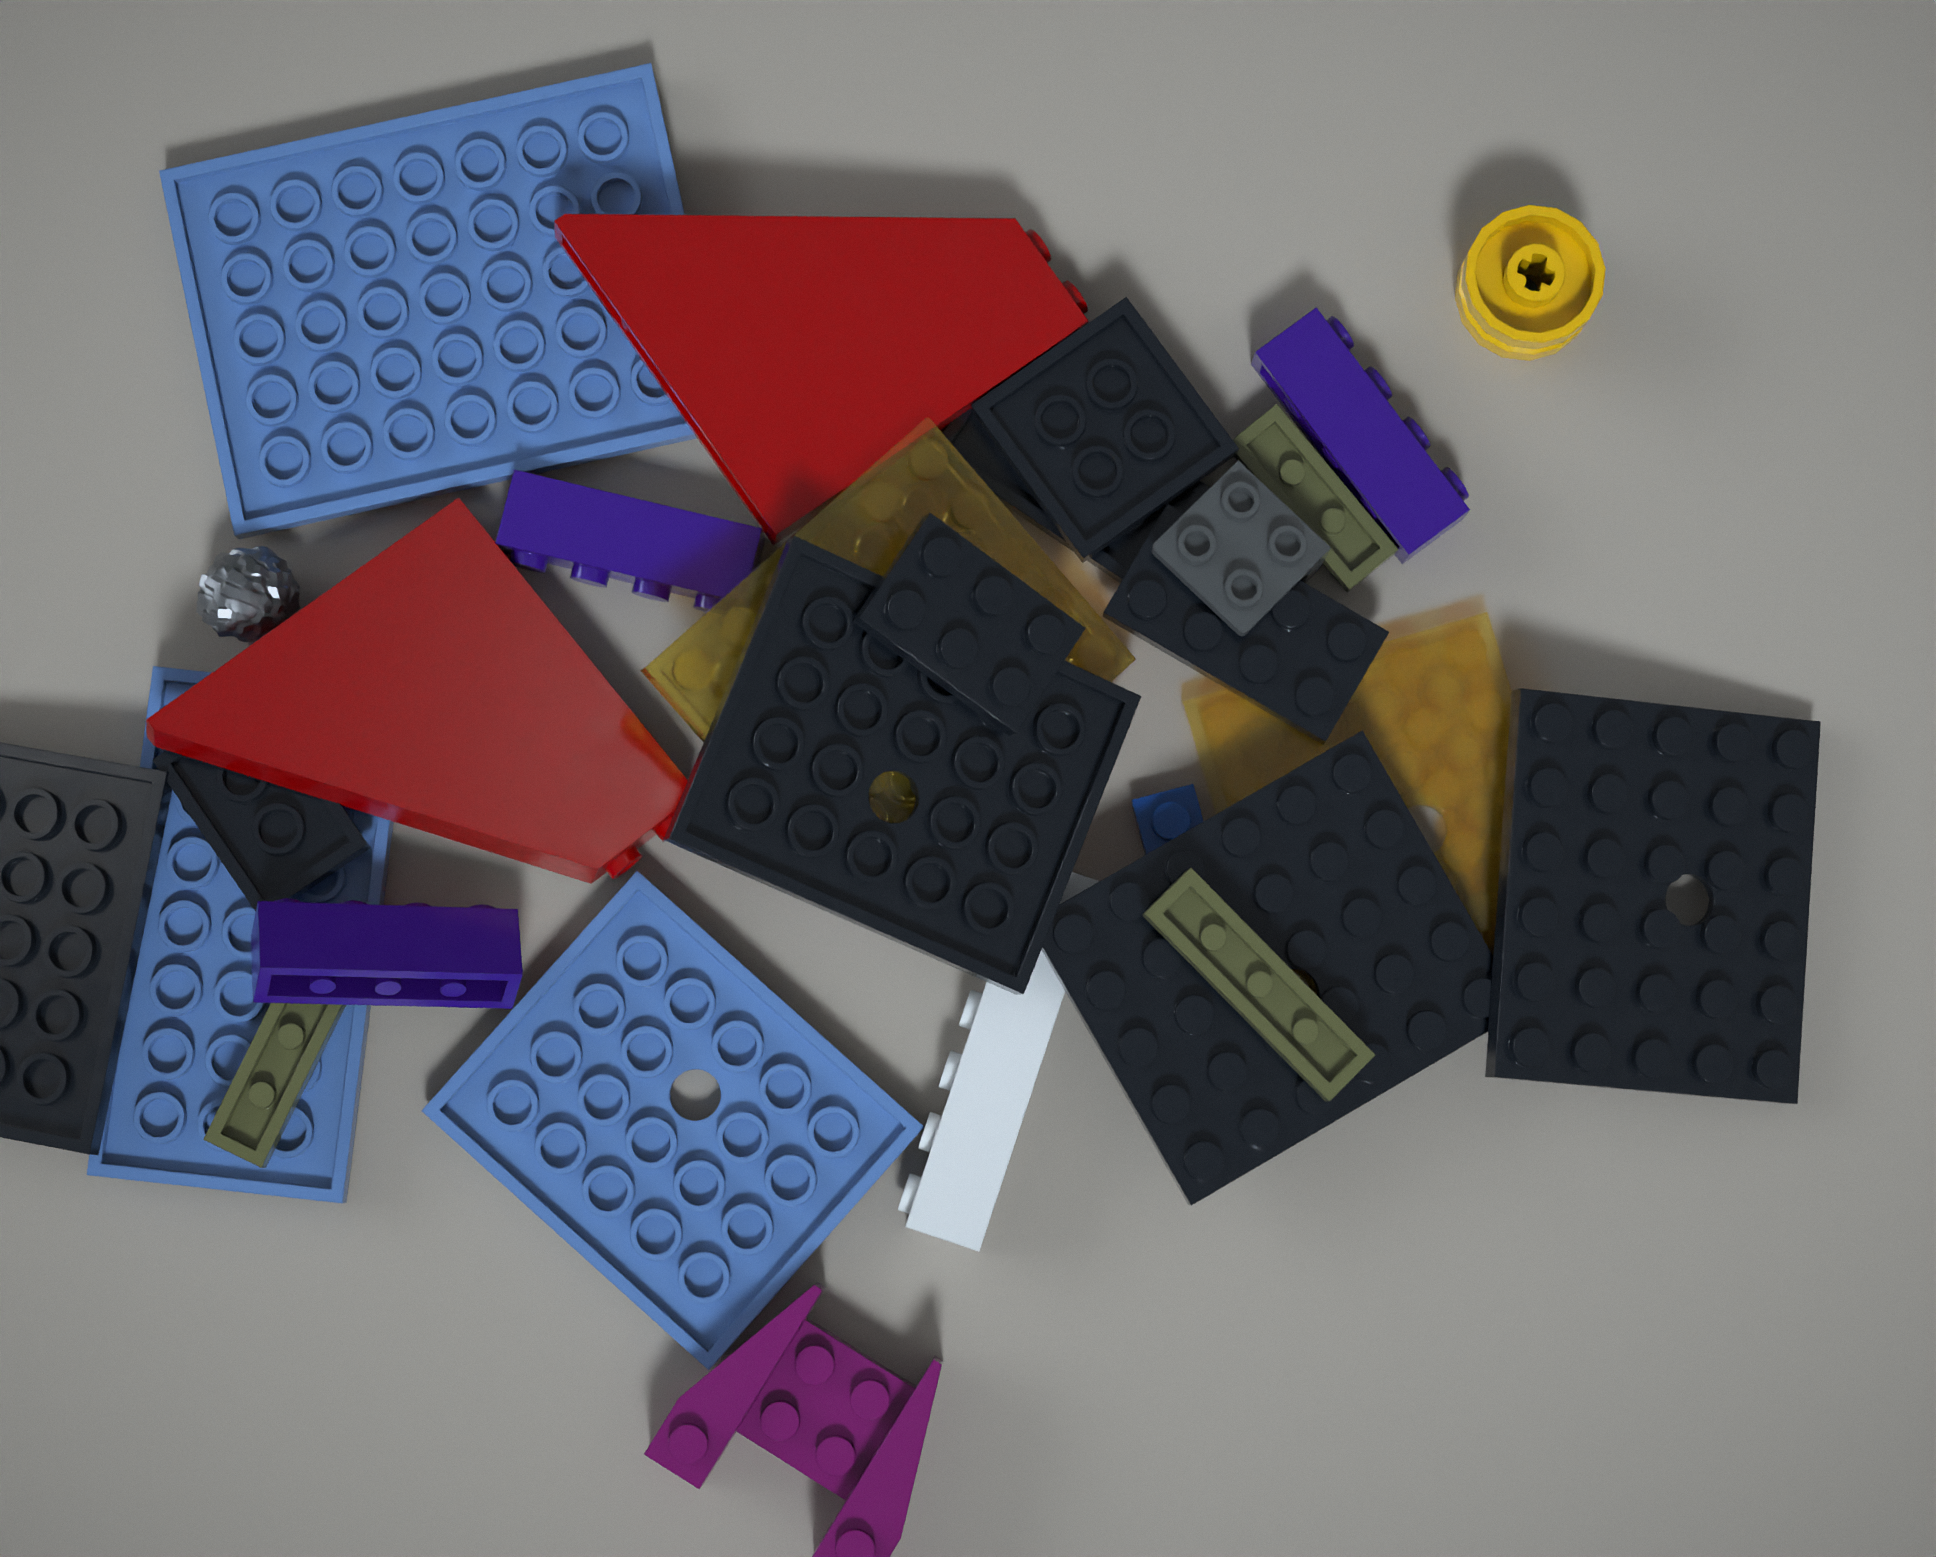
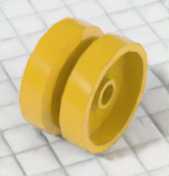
[1455,205,1606,361]

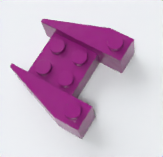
[644,1282,943,1557]

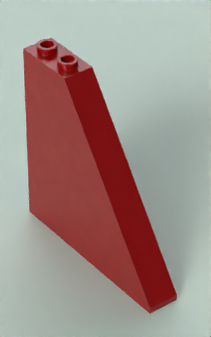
[554,214,1089,546]
[146,497,688,884]

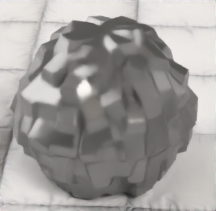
[196,546,300,645]

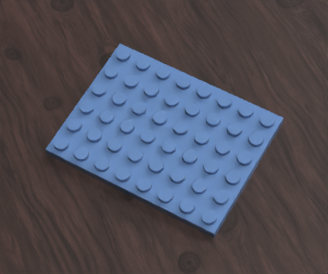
[159,63,697,539]

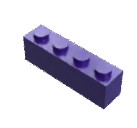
[1251,307,1470,564]
[495,470,766,617]
[251,898,523,1009]

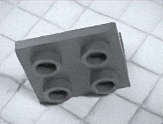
[1152,460,1331,636]

